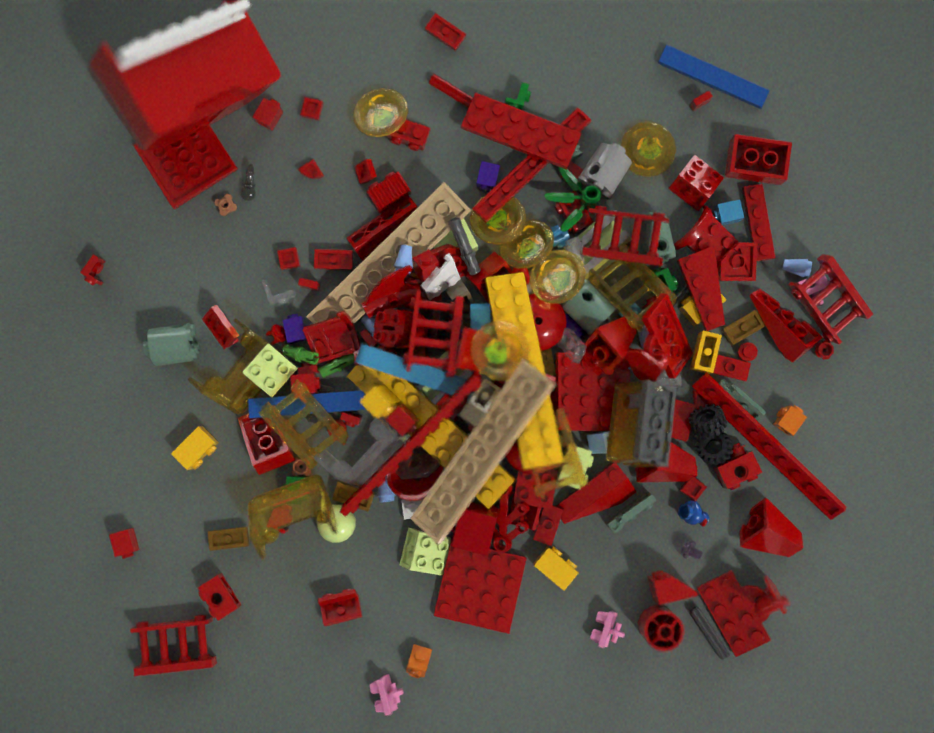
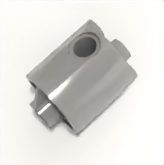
[578,143,632,200]

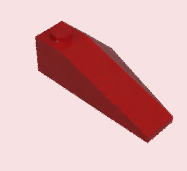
[749,289,823,363]
[556,461,636,524]

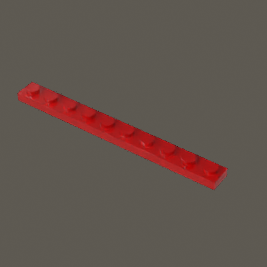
[340,371,482,517]
[692,372,846,520]

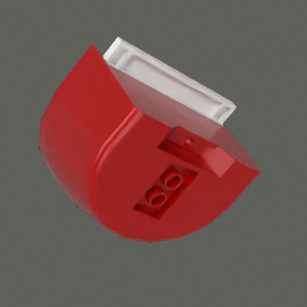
[88,0,281,150]

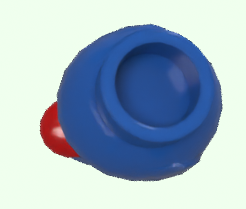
[678,500,710,526]

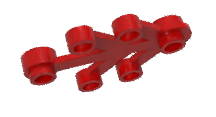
[480,484,529,552]

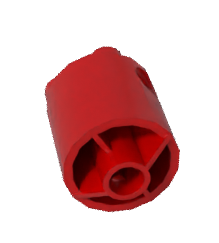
[373,308,428,349]
[638,604,684,652]

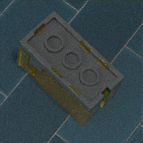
[606,380,676,467]

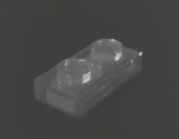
[558,328,586,363]

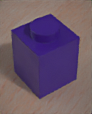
[476,161,500,193]
[283,314,307,344]

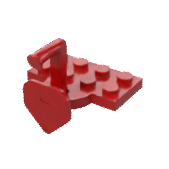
[602,293,693,382]
[697,570,790,657]

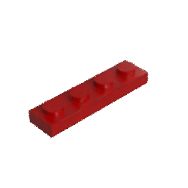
[742,184,776,262]

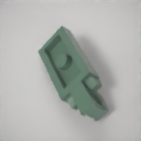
[719,379,766,421]
[607,492,656,533]

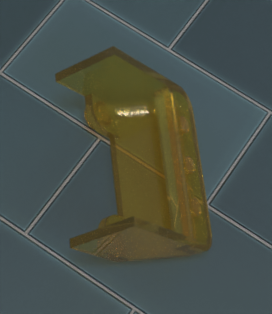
[188,318,285,414]
[248,475,337,560]

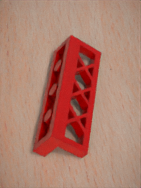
[347,195,418,261]

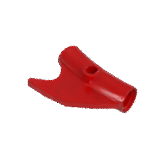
[361,265,422,318]

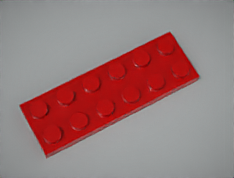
[461,92,581,170]

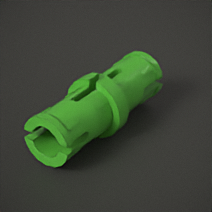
[282,344,319,365]
[318,353,355,378]

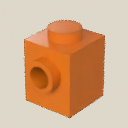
[773,405,807,436]

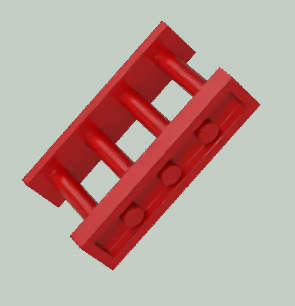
[582,206,669,266]
[788,254,873,345]
[403,290,464,378]
[130,615,217,676]

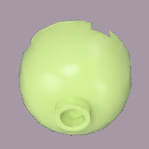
[317,504,356,543]

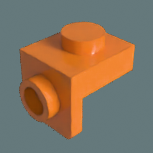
[406,644,432,678]

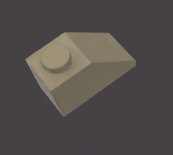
[445,279,475,327]
[459,378,501,427]

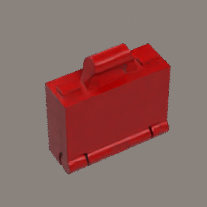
[450,502,499,556]

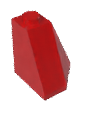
[577,316,637,370]
[635,442,698,482]
[740,498,803,557]

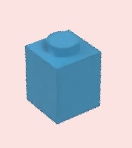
[712,200,744,225]

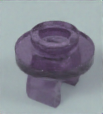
[681,541,703,559]

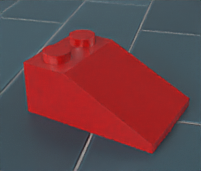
[238,414,295,475]

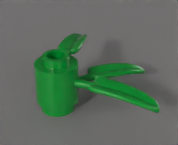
[544,167,601,232]

